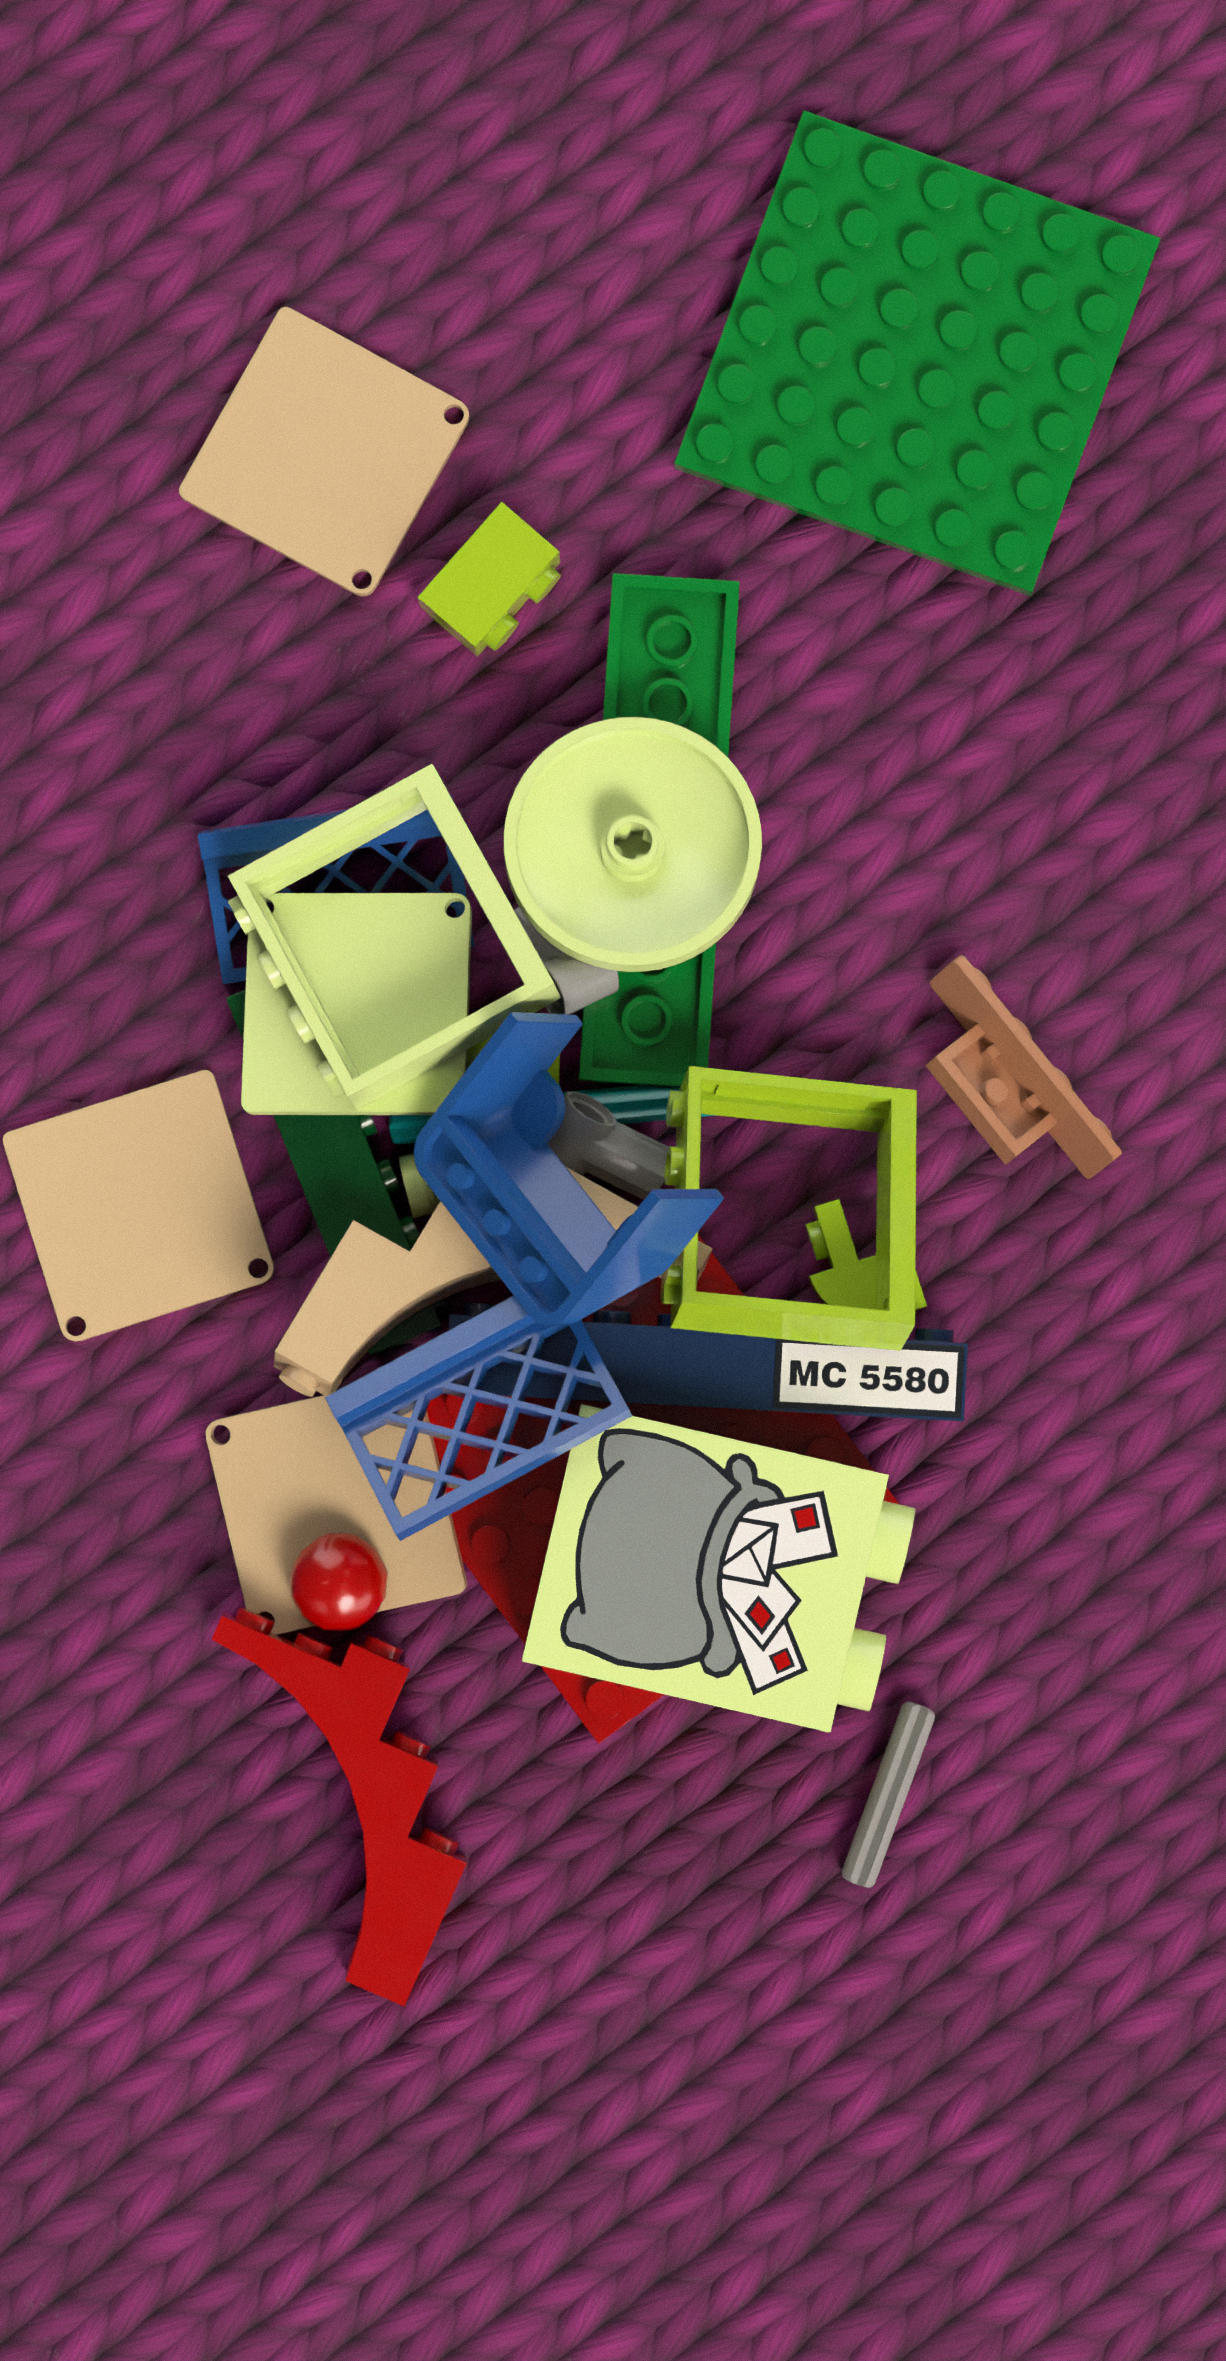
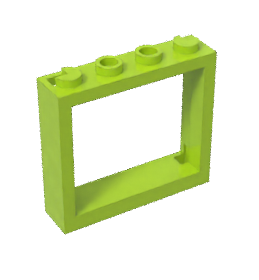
[661,1066,917,1351]

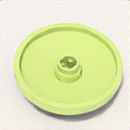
[504,717,762,972]

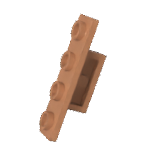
[925,955,1122,1179]

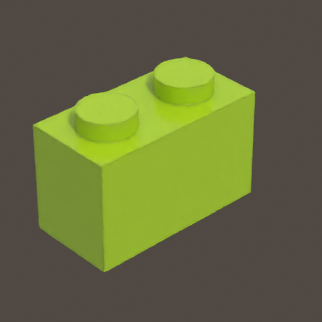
[418,502,561,657]

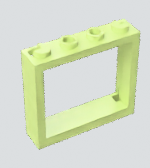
[228,764,561,1110]

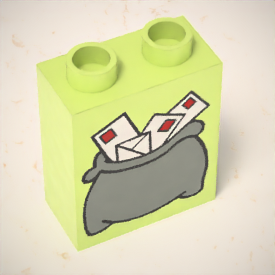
[522,1404,915,1732]

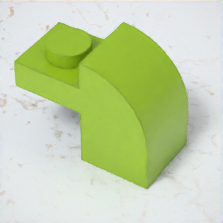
[805,1199,927,1311]

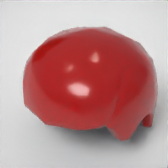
[290,1532,388,1631]

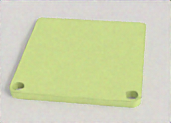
[241,893,472,1115]

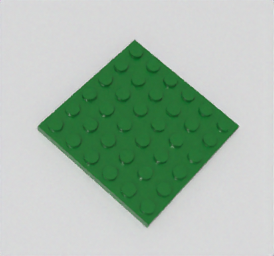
[674,111,1161,596]

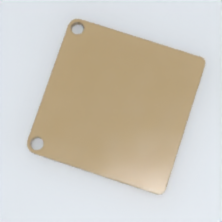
[179,307,469,596]
[3,1070,274,1342]
[206,1395,467,1635]

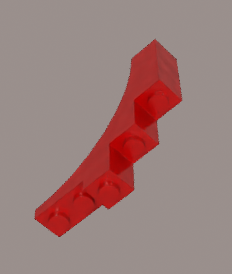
[211,1607,467,2007]

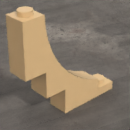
[274,1167,712,1397]

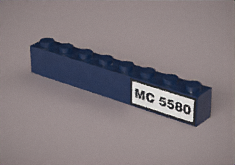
[449,1303,968,1421]

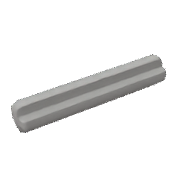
[842,1702,935,1888]

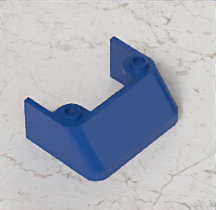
[414,1012,724,1326]

